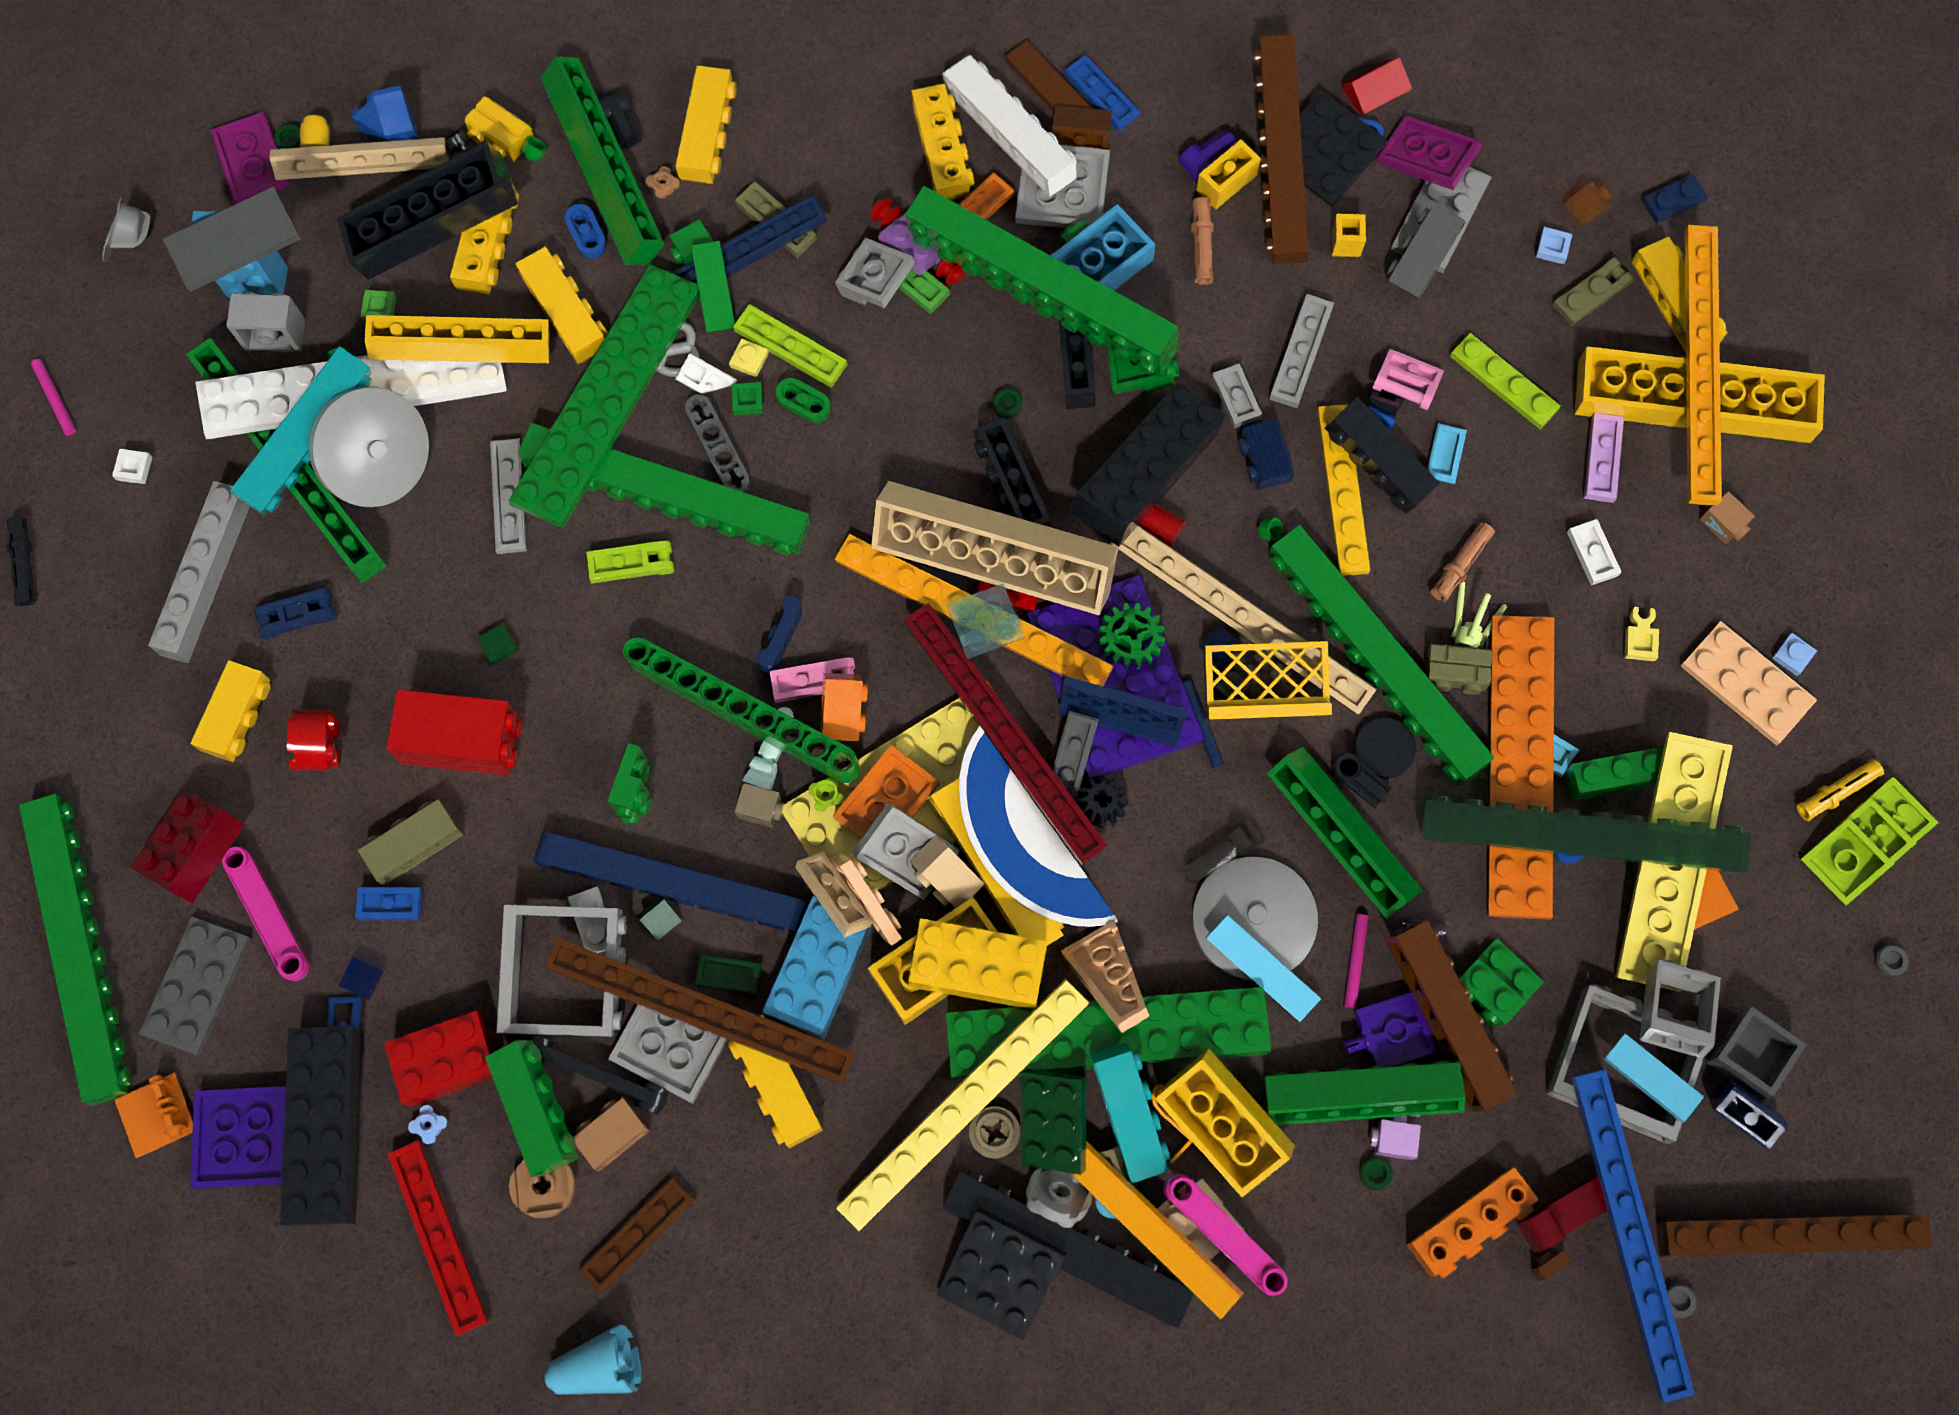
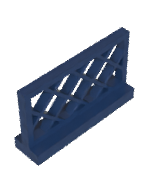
[1058,676,1187,747]

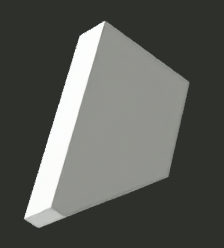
[676,353,737,394]

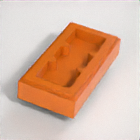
[959,172,1014,220]

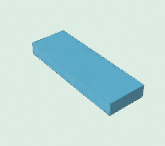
[1604,1034,1704,1123]

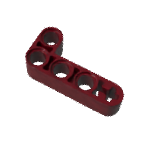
[1516,1175,1641,1253]

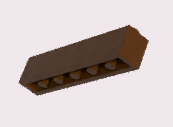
[1385,920,1517,1112]

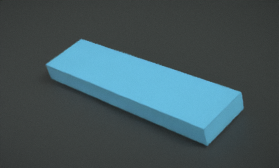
[1205,913,1321,1022]

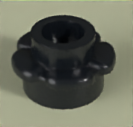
[445,129,471,154]

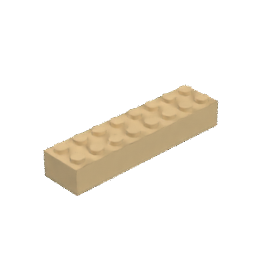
[871,481,1118,615]

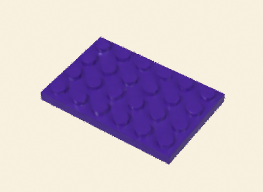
[1027,575,1204,779]

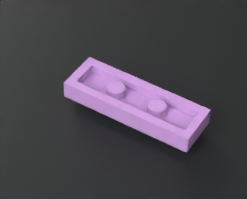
[1584,413,1624,503]

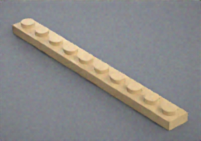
[1111,525,1377,714]

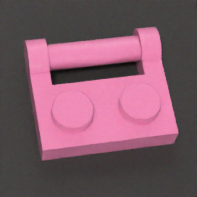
[1373,349,1444,410]

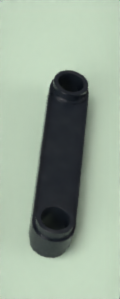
[526,1034,669,1115]

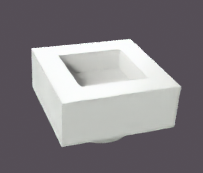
[112,449,152,484]

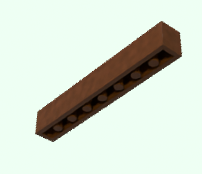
[1255,34,1308,264]
[1656,1214,1933,1257]

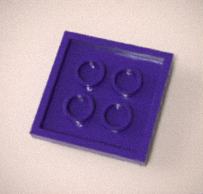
[190,1086,286,1189]

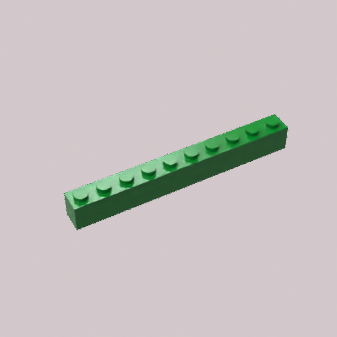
[186,338,386,584]
[518,423,811,556]
[1269,525,1495,786]
[19,794,132,1106]

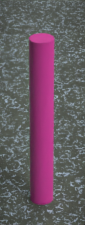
[30,359,77,436]
[1344,914,1369,1009]

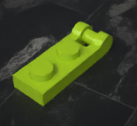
[587,541,674,583]

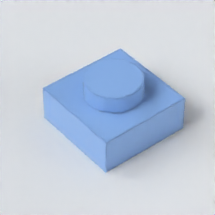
[1536,227,1572,264]
[1772,633,1817,676]

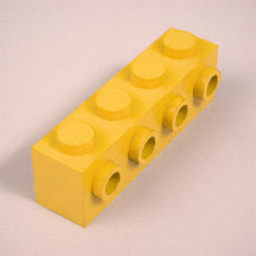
[912,84,974,200]
[450,181,519,295]

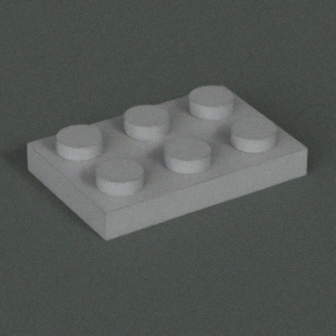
[852,802,961,900]

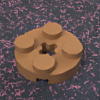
[509,1159,576,1219]

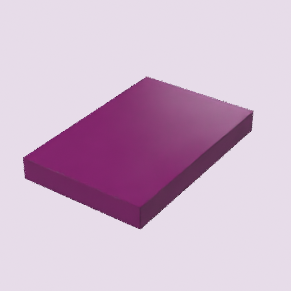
[210,111,290,204]
[1377,115,1482,191]

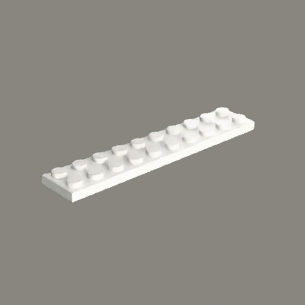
[195,355,506,439]

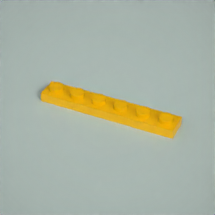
[1317,404,1370,576]

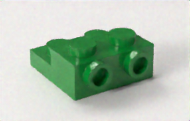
[1108,348,1179,394]
[607,743,652,826]
[1458,938,1544,1028]

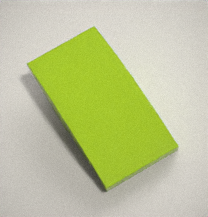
[1800,777,1939,906]

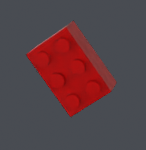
[384,1011,495,1108]

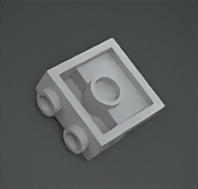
[835,238,915,308]

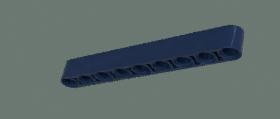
[533,832,806,934]

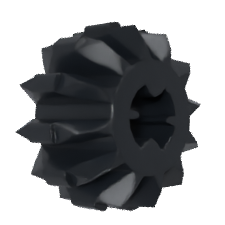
[1076,775,1129,829]

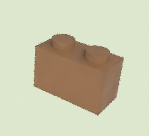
[573,1098,650,1172]

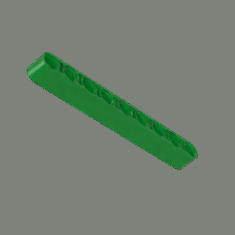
[623,637,860,783]

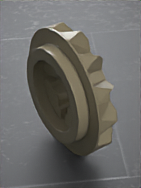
[969,1106,1020,1159]

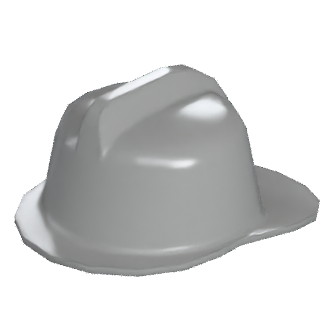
[102,196,150,262]

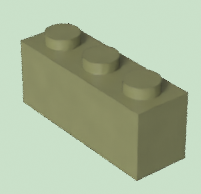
[358,799,464,886]

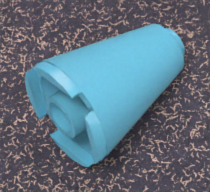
[545,1325,642,1394]

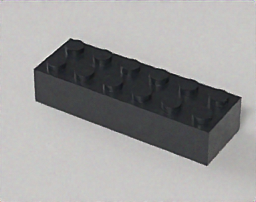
[337,141,518,280]
[1071,382,1226,547]
[280,1026,362,1226]

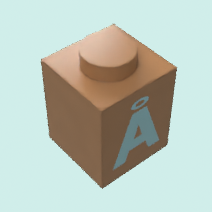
[1700,491,1755,545]

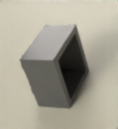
[1706,1006,1807,1100]

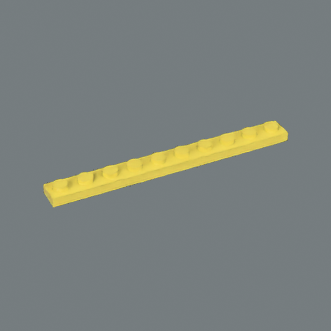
[836,979,1089,1231]

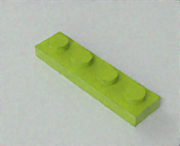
[733,304,847,388]
[1450,333,1561,430]

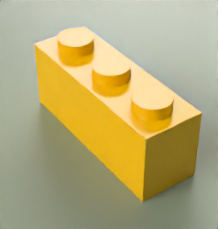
[190,660,270,762]

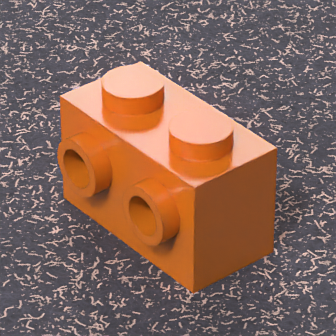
[820,673,868,741]

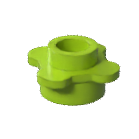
[808,777,844,812]

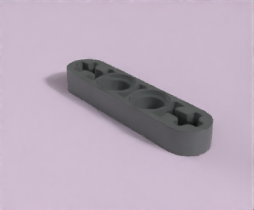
[685,395,750,493]

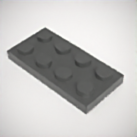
[139,916,251,1056]

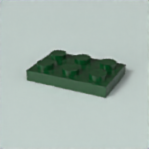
[1021,1069,1086,1175]

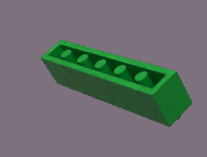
[1267,747,1423,919]
[1265,1061,1465,1125]

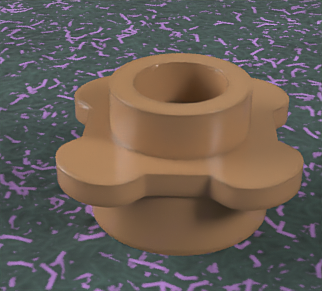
[646,166,680,198]

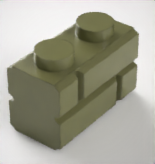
[1425,643,1492,695]

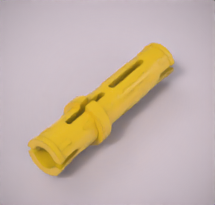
[1796,759,1884,821]

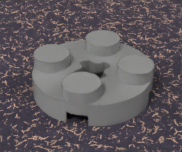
[1026,1168,1092,1228]

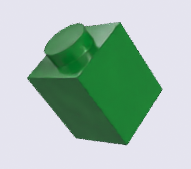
[669,219,714,265]

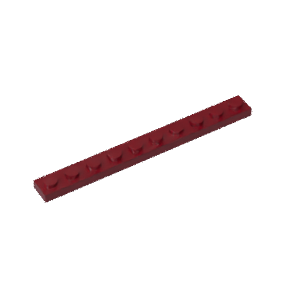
[904,603,1108,865]

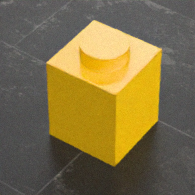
[1331,214,1366,257]

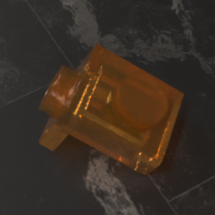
[1564,181,1614,227]

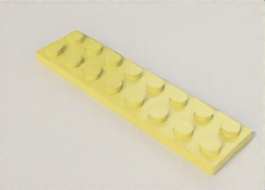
[1615,732,1733,992]

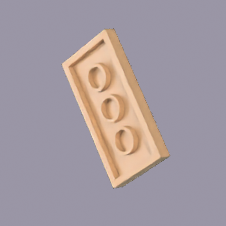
[1681,621,1817,746]

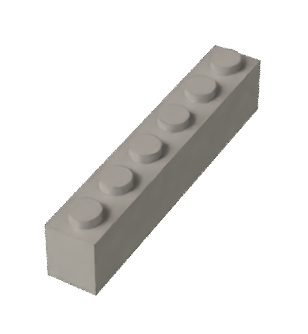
[148,481,249,663]

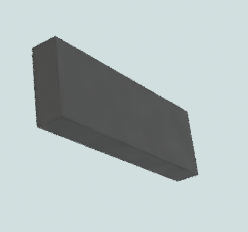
[1052,710,1099,802]

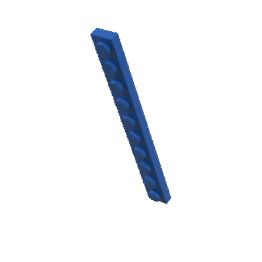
[1571,1069,1695,1403]

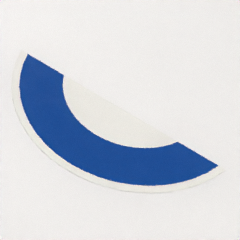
[959,726,1118,927]

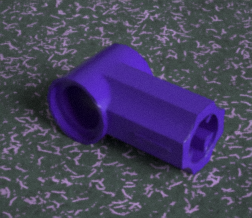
[1179,130,1236,183]

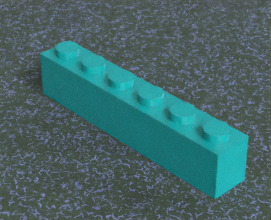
[230,346,372,516]

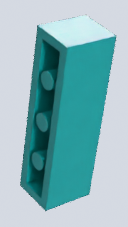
[1090,1043,1170,1183]

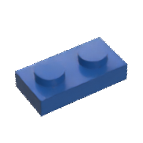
[355,887,423,920]

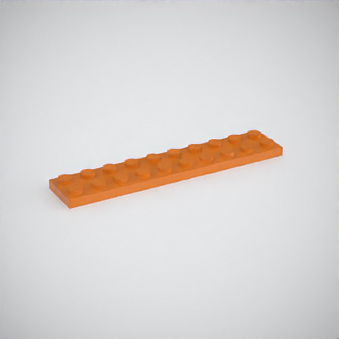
[1488,615,1554,920]

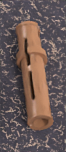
[1191,197,1214,284]
[1430,522,1495,602]

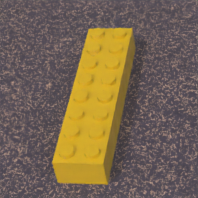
[1574,346,1825,443]

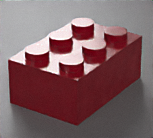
[130,788,245,904]

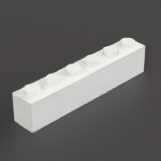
[943,55,1077,197]

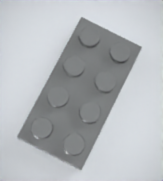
[1391,167,1491,273]

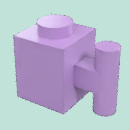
[1370,1115,1421,1160]

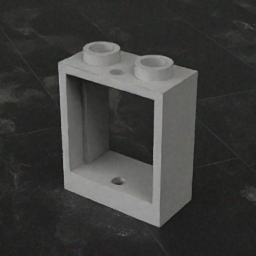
[1639,960,1721,1058]

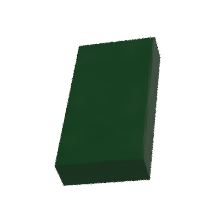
[694,954,762,995]

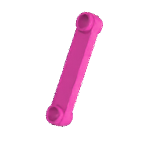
[222,847,309,982]
[1164,1174,1288,1296]

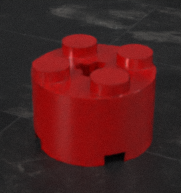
[287,709,340,771]

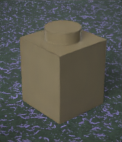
[735,783,785,828]

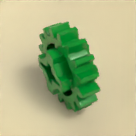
[1099,603,1165,669]

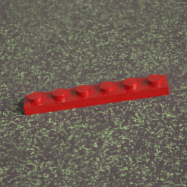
[388,1141,489,1336]

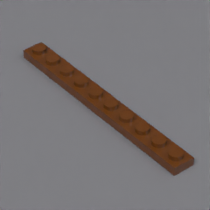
[544,938,855,1085]

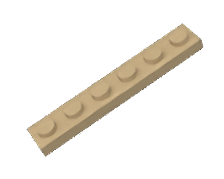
[269,138,449,180]

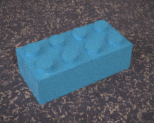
[1051,204,1156,291]
[191,211,288,298]
[763,896,873,1041]

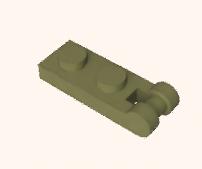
[1553,257,1635,326]

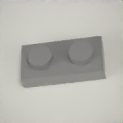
[1211,363,1262,428]

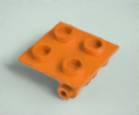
[115,1073,193,1158]

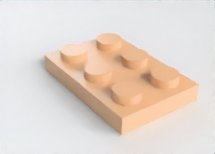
[830,853,902,946]

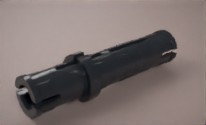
[6,516,35,607]

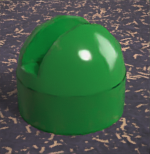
[522,136,547,162]
[1257,517,1283,541]

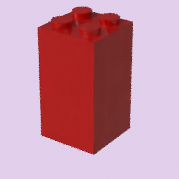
[386,690,523,776]

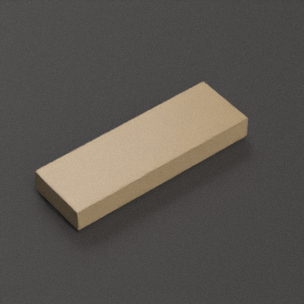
[795,851,873,938]

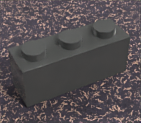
[1387,203,1465,300]

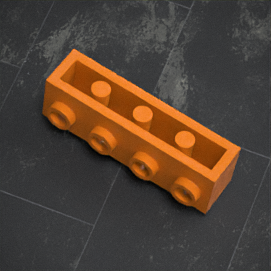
[1406,1167,1539,1278]

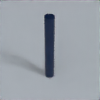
[1183,680,1224,768]

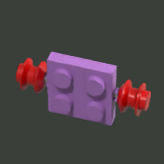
[871,198,966,285]

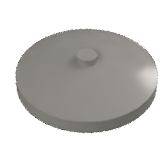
[309,386,429,507]
[1192,857,1318,982]

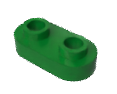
[776,378,831,423]

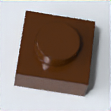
[1531,1249,1572,1281]

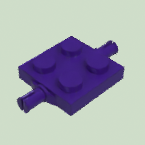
[1343,992,1437,1067]

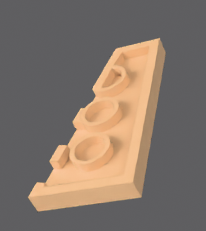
[1061,920,1149,1033]

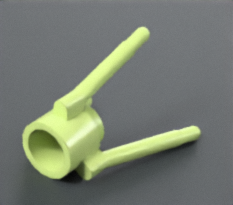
[1451,582,1507,648]

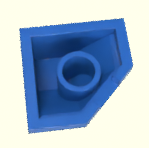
[351,85,419,142]

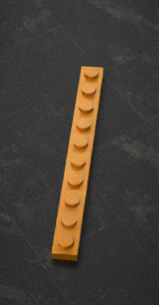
[1685,225,1722,506]
[835,534,1113,687]

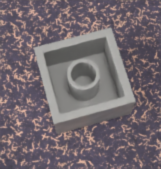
[226,292,306,353]

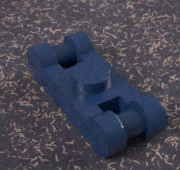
[254,588,337,640]
[757,596,802,675]

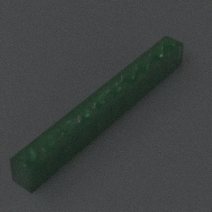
[1422,795,1751,873]

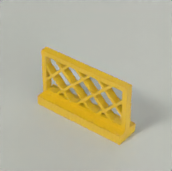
[1205,641,1332,719]

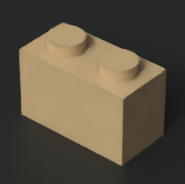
[909,835,985,908]

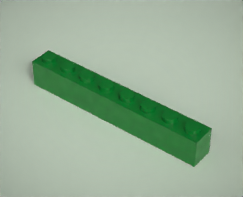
[540,56,665,265]

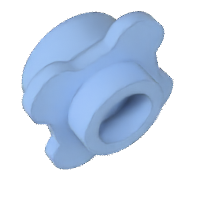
[408,1105,447,1144]

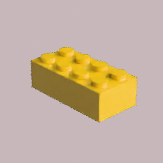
[868,897,997,1025]
[908,918,1047,1010]
[1155,1048,1295,1197]

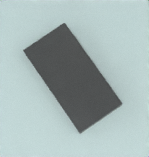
[163,186,301,292]

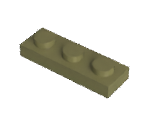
[735,182,817,258]

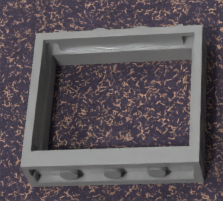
[497,905,627,1036]
[1546,984,1704,1144]

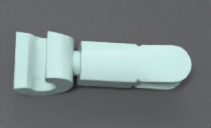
[742,707,794,790]

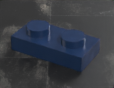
[1642,174,1708,224]

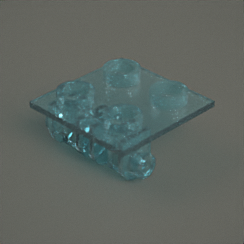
[946,584,1024,659]

